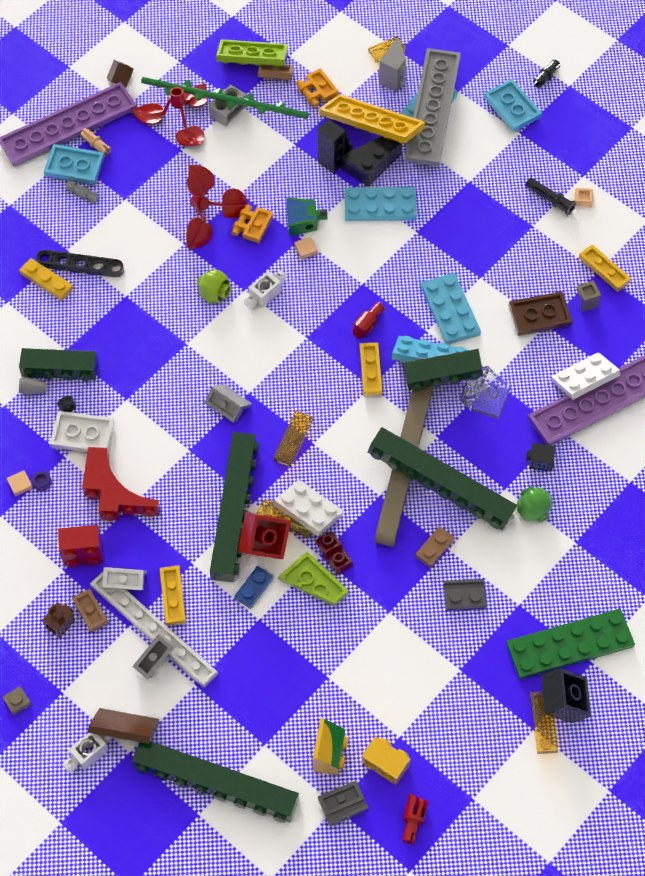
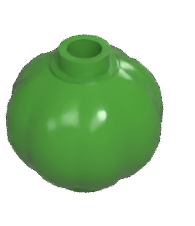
[517,486,553,523]

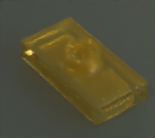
[368,36,406,63]

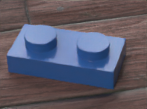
[234,566,274,609]

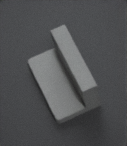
[204,384,251,423]

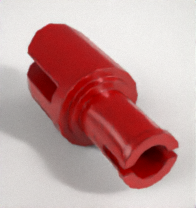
[352,302,385,338]
[401,794,429,845]

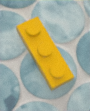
[578,244,631,292]
[19,258,73,301]
[360,343,382,396]
[160,565,186,626]

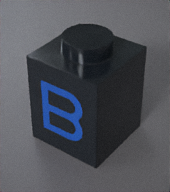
[526,443,555,471]

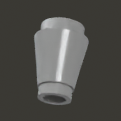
[19,377,46,395]

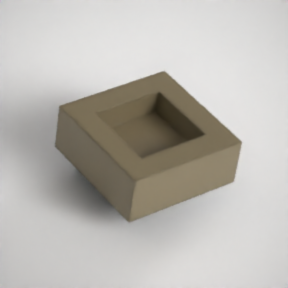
[2,686,32,716]

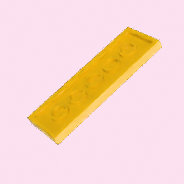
[319,94,425,144]

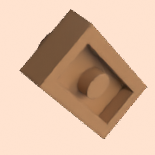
[258,65,294,81]
[415,526,455,568]
[72,588,109,633]

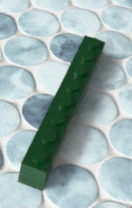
[367,426,517,531]
[210,432,259,582]
[132,741,299,823]

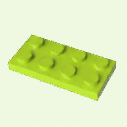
[216,39,288,67]

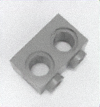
[209,84,247,127]

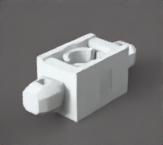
[244,271,286,308]
[63,733,113,773]

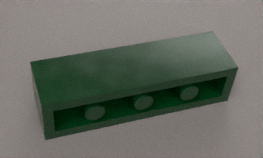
[19,348,98,381]
[403,348,484,391]

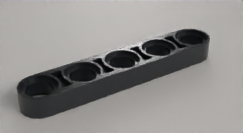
[36,250,124,278]

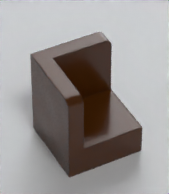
[107,59,134,87]

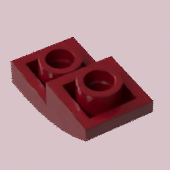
[315,531,354,575]

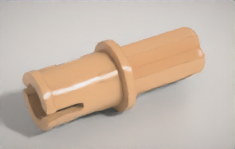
[81,128,111,157]

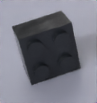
[541,668,591,723]

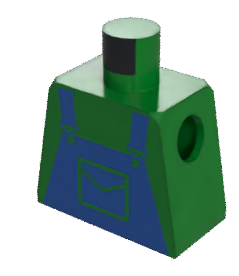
[287,198,328,236]

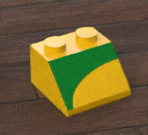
[313,718,349,776]

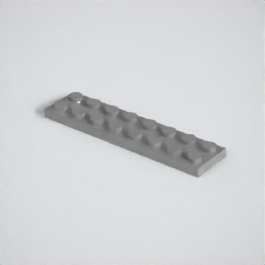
[404,48,461,167]

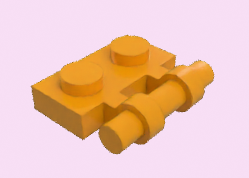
[296,68,339,108]
[231,205,274,244]

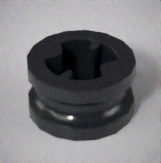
[57,396,76,412]

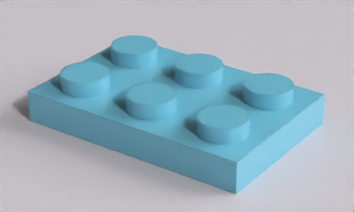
[483,79,542,132]
[43,144,105,185]

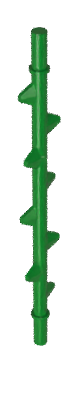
[141,77,309,120]

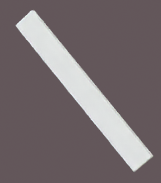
[90,571,218,688]

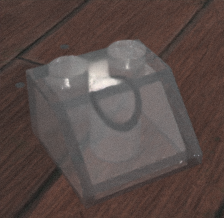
[459,366,511,418]

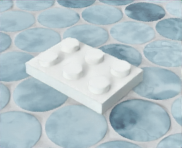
[551,352,620,400]
[50,411,115,452]
[273,480,344,537]

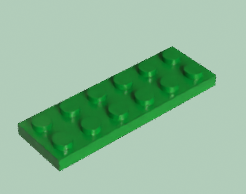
[506,608,635,680]

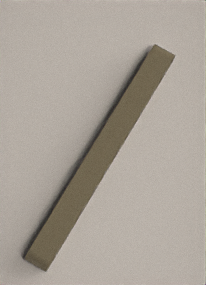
[374,386,434,547]

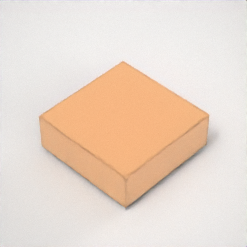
[575,188,593,207]
[294,237,318,260]
[7,470,33,496]

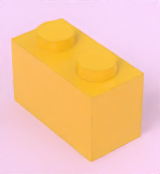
[361,736,411,785]

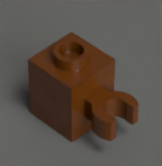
[42,602,75,638]

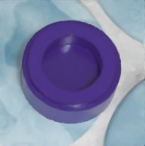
[31,471,52,491]

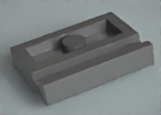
[443,579,486,611]
[317,780,369,826]

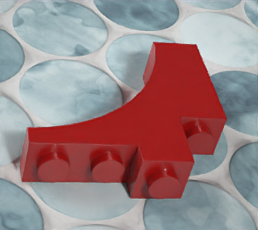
[82,447,160,521]

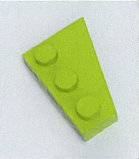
[278,551,349,606]

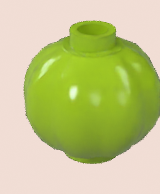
[197,269,231,304]

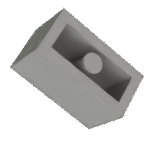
[132,634,177,679]

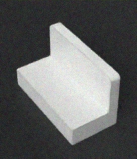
[102,567,147,590]

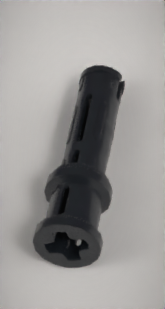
[525,177,576,216]

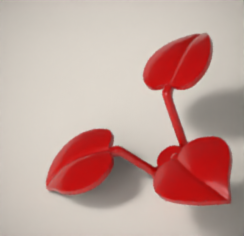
[132,83,208,147]
[186,165,248,249]

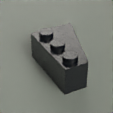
[317,119,354,174]
[341,136,402,187]

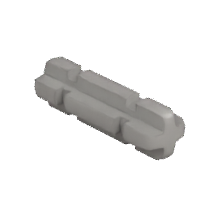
[66,181,98,203]

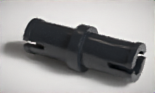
[533,59,561,88]

